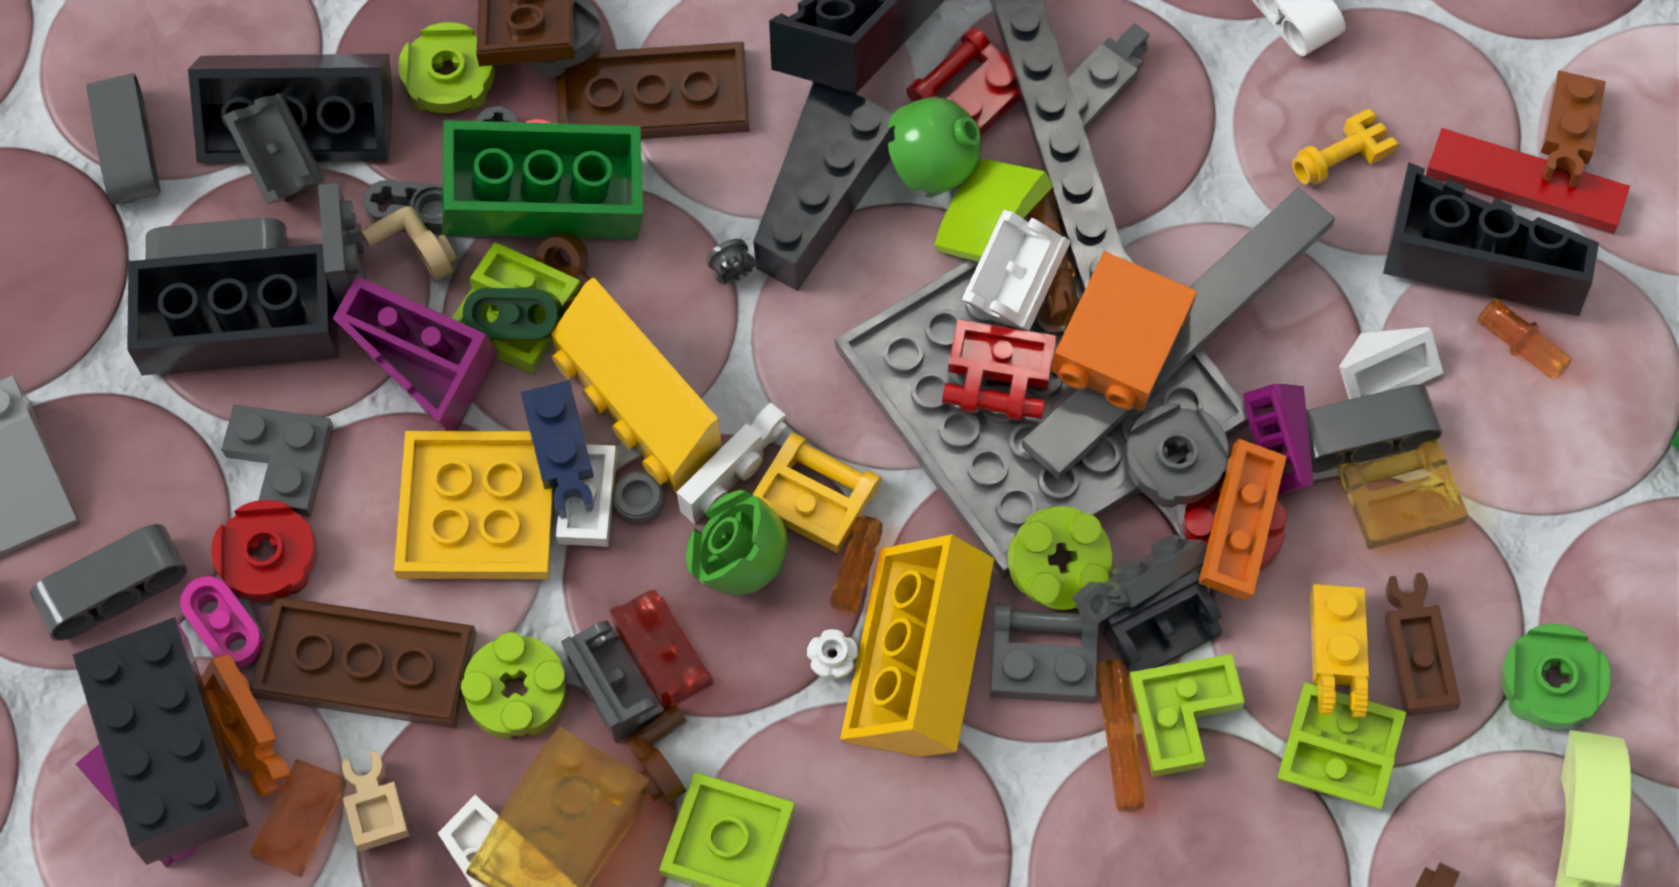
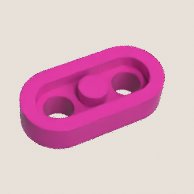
[180,576,263,669]

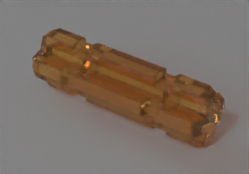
[830,515,883,614]

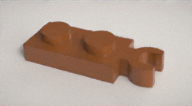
[1540,70,1606,188]

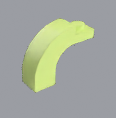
[1555,730,1631,887]

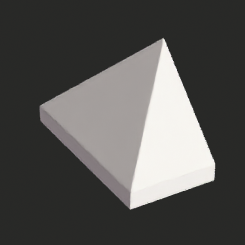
[1339,327,1443,400]

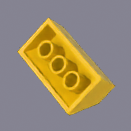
[551,277,722,495]
[840,534,994,757]

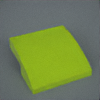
[934,158,1054,262]
[452,242,581,375]
[1277,682,1407,811]

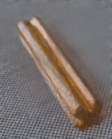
[1097,659,1146,812]

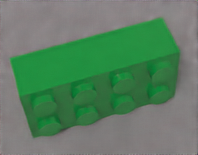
[441,120,643,239]

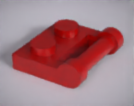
[906,27,1020,137]

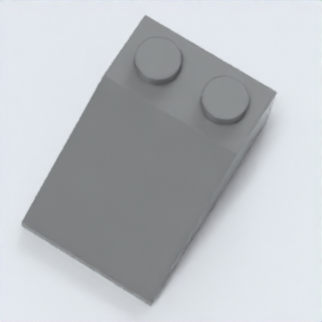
[0,375,79,557]

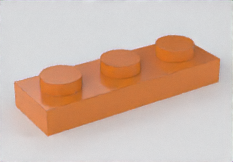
[1198,439,1287,601]

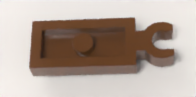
[1385,573,1461,716]

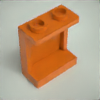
[1051,251,1197,411]

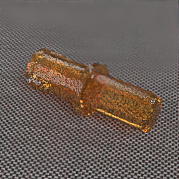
[1477,298,1571,380]

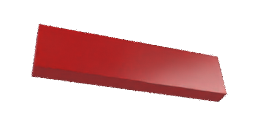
[1425,128,1630,234]

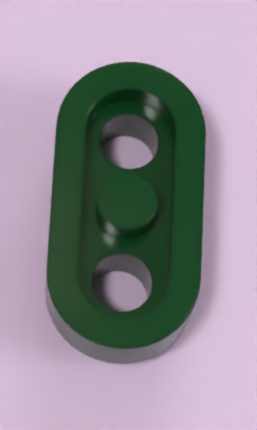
[462,288,564,340]

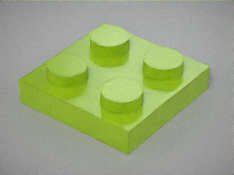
[659,772,795,887]

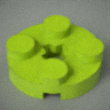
[398,22,495,114]
[1007,506,1112,610]
[461,632,567,739]

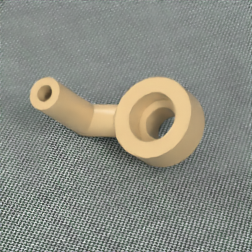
[360,206,457,282]

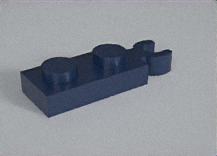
[521,380,594,519]

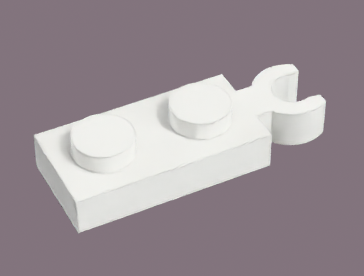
[677,403,787,524]

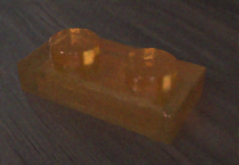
[250,758,347,878]

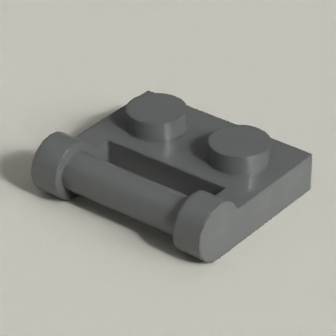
[990,603,1099,703]

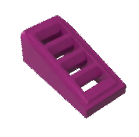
[1243,384,1314,496]

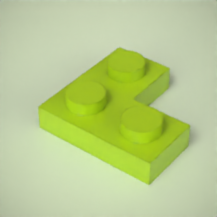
[1129,654,1245,777]

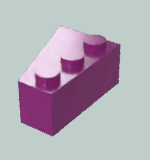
[333,275,499,431]

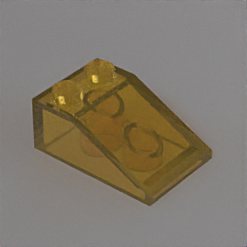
[466,727,650,887]

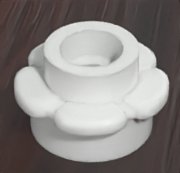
[807,629,858,679]

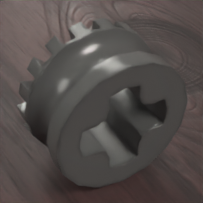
[706,239,756,285]

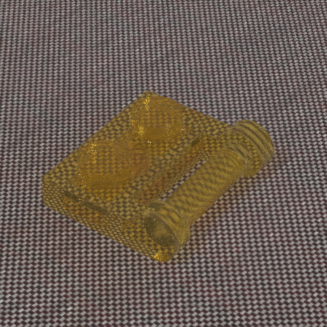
[1338,439,1469,549]

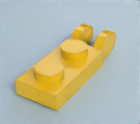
[1310,584,1369,718]

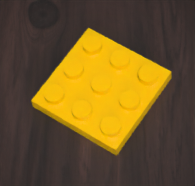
[394,431,555,579]

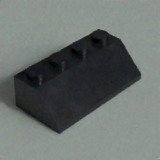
[188,54,393,163]

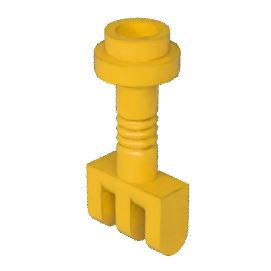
[1292,108,1400,185]

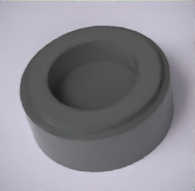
[612,472,664,525]

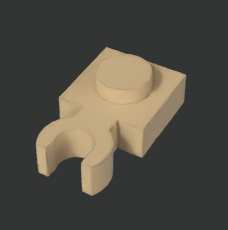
[342,751,410,852]

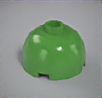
[888,97,981,198]
[685,490,788,596]

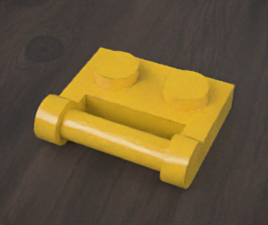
[752,432,882,554]

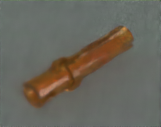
[1027,188,1079,325]

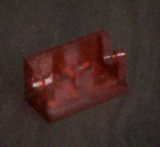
[610,590,714,711]

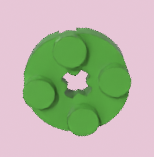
[1501,624,1611,730]

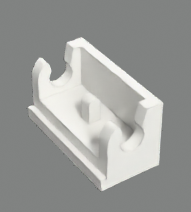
[962,210,1071,331]

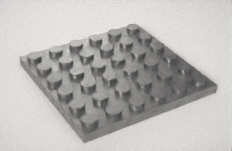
[835,208,1249,578]

